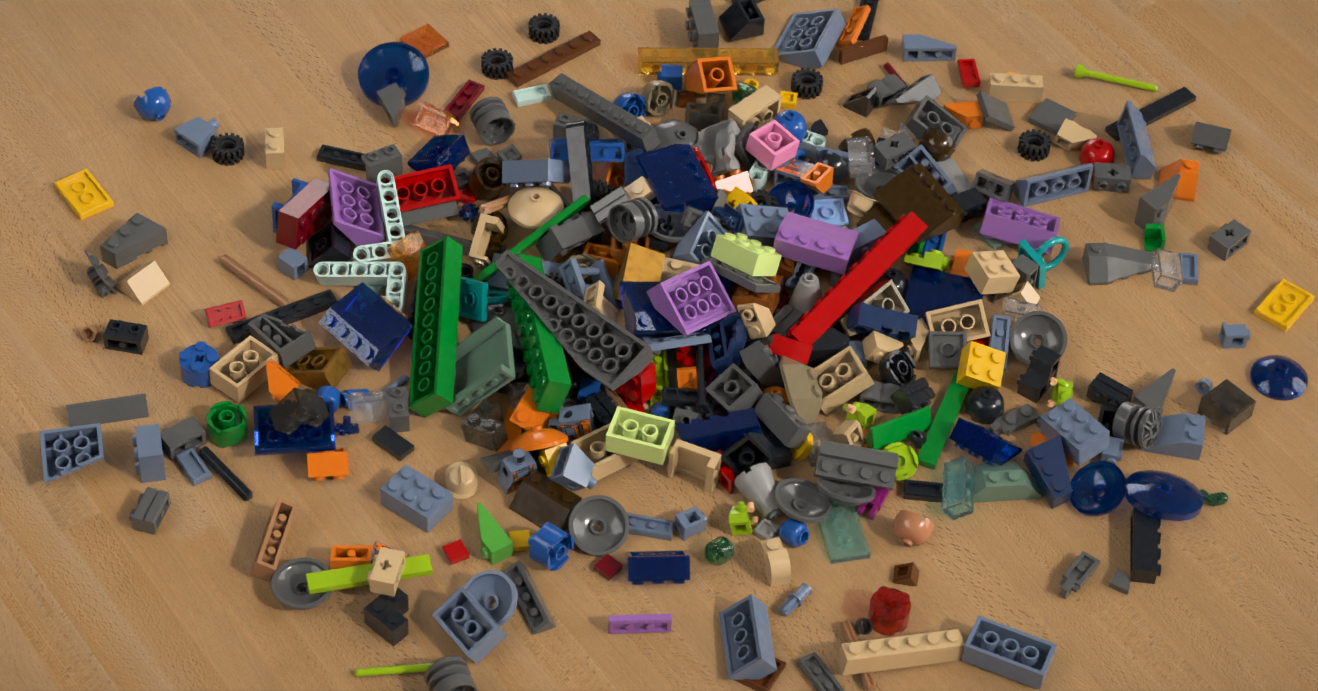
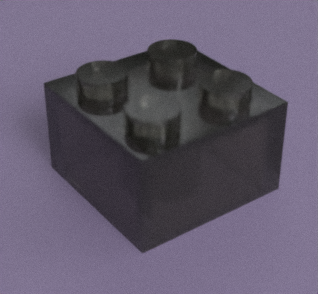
[1197,379,1256,435]

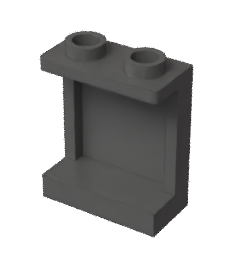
[361,144,403,183]

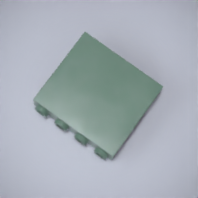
[445,317,515,416]

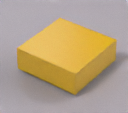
[780,91,798,109]
[509,530,530,552]

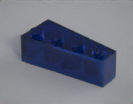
[675,408,763,452]

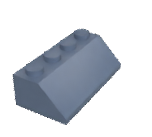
[1116,101,1157,179]
[1014,163,1094,207]
[719,594,777,680]

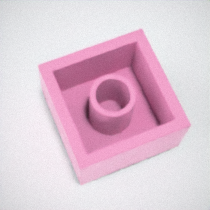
[745,120,800,171]

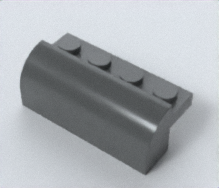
[814,439,899,491]

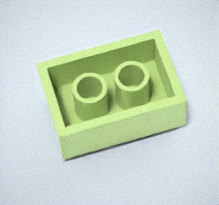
[711,233,782,276]
[605,406,675,465]

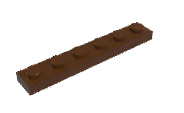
[506,31,601,88]

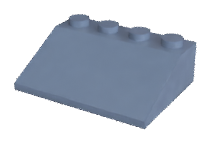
[770,8,846,69]

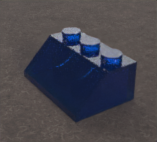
[407,134,471,172]
[949,417,1023,466]
[626,550,690,585]

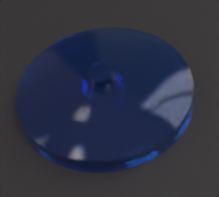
[358,42,430,106]
[1123,470,1204,521]

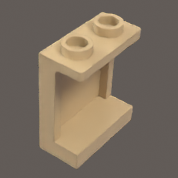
[468,213,505,270]
[584,280,630,330]
[666,439,721,494]

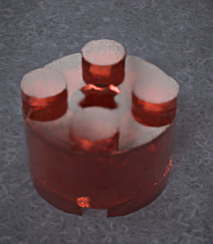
[867,586,911,636]

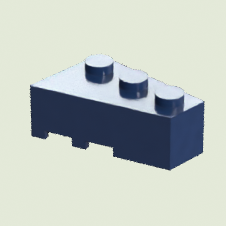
[705,312,748,376]

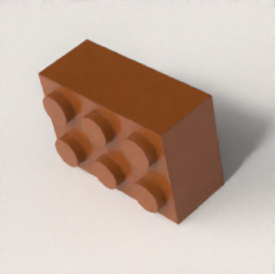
[732,274,784,315]

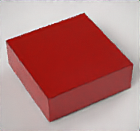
[442,539,469,565]

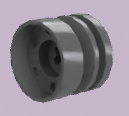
[470,97,515,145]
[607,197,658,243]
[1112,401,1162,449]
[424,656,478,691]

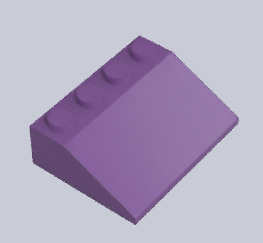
[328,168,385,246]
[980,197,1060,255]
[773,212,859,275]
[646,261,736,336]

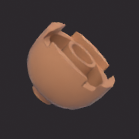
[893,510,935,547]

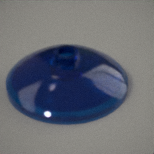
[762,181,815,218]
[1250,355,1308,401]
[1070,461,1127,516]

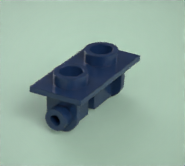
[713,202,744,233]

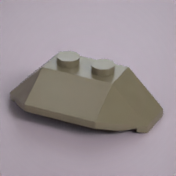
[779,356,823,429]

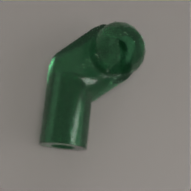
[1197,489,1228,507]

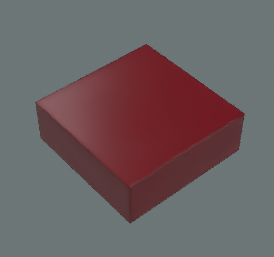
[594,554,623,581]

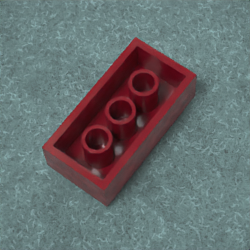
[276,178,332,250]

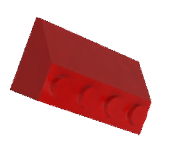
[381,164,461,216]

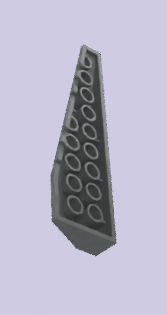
[494,250,654,391]

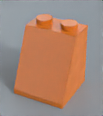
[684,56,738,94]

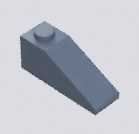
[901,34,957,62]

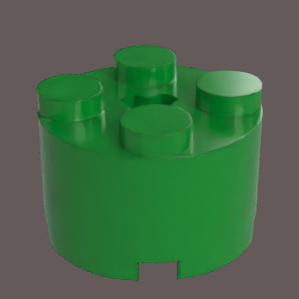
[206,401,248,448]

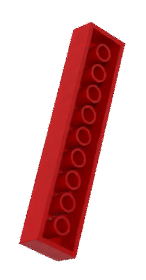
[787,211,928,345]

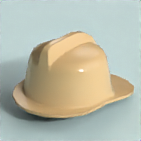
[847,190,880,217]
[445,462,478,500]

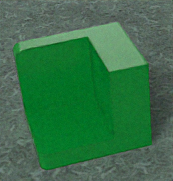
[1142,223,1166,252]

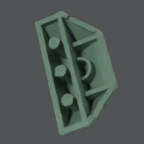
[960,462,1042,503]

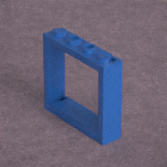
[549,139,625,162]

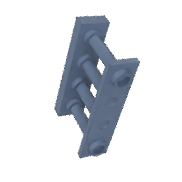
[559,258,621,310]

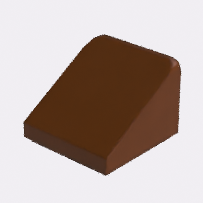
[677,90,696,108]
[892,562,919,586]

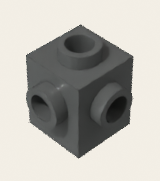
[673,405,703,435]

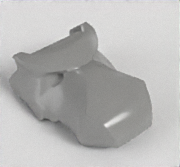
[681,118,741,176]

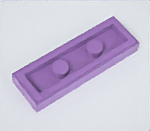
[608,614,672,634]

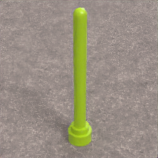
[1074,64,1158,92]
[354,663,433,677]

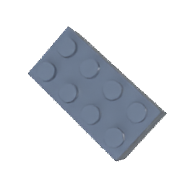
[961,615,1057,690]

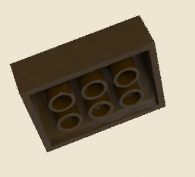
[873,163,965,245]

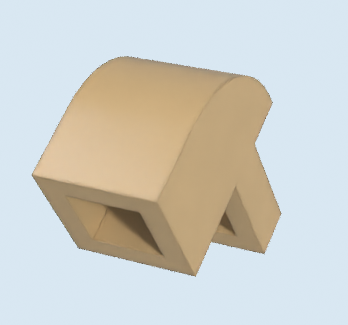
[760,537,791,587]

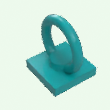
[1018,236,1069,289]
[458,277,511,321]

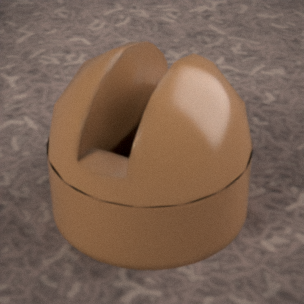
[81,325,99,342]

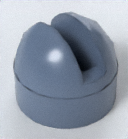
[1195,378,1213,395]

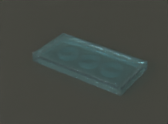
[818,502,870,564]

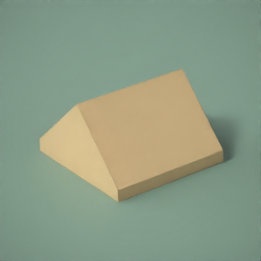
[115,261,170,306]

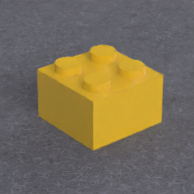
[956,341,1006,390]

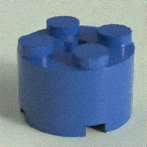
[179,341,219,388]
[528,522,574,571]

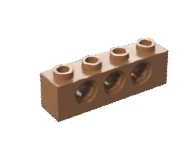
[249,498,297,582]

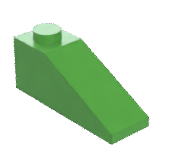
[477,502,513,565]

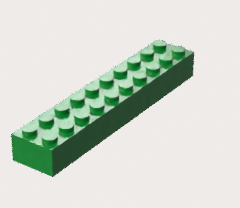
[408,236,463,418]
[506,254,572,413]

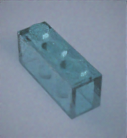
[941,456,975,520]

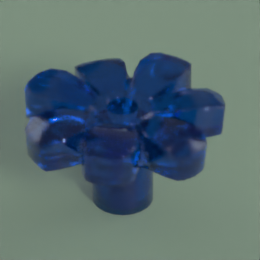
[459,202,480,223]
[334,416,360,436]

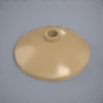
[508,187,564,229]

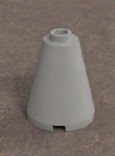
[788,273,822,314]
[734,462,782,520]

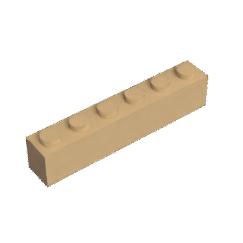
[837,629,965,676]

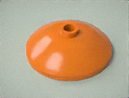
[509,425,569,452]

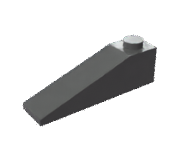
[1082,242,1159,286]

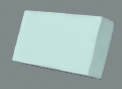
[512,84,552,107]

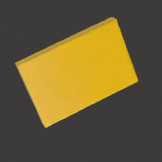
[54,168,114,220]
[1254,279,1315,332]

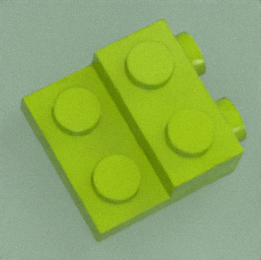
[904,249,950,274]

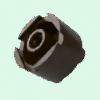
[467,157,507,200]

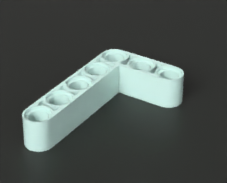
[748,130,826,192]
[352,170,407,262]
[313,262,408,319]

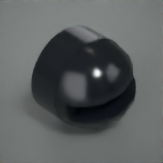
[909,430,927,447]
[855,617,873,635]

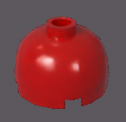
[1078,138,1115,166]

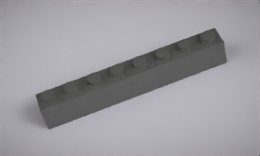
[549,73,660,154]

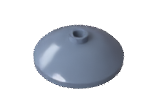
[464,570,518,627]

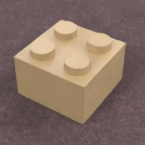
[964,250,1020,295]

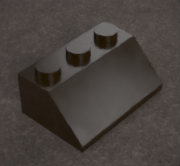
[509,469,582,531]

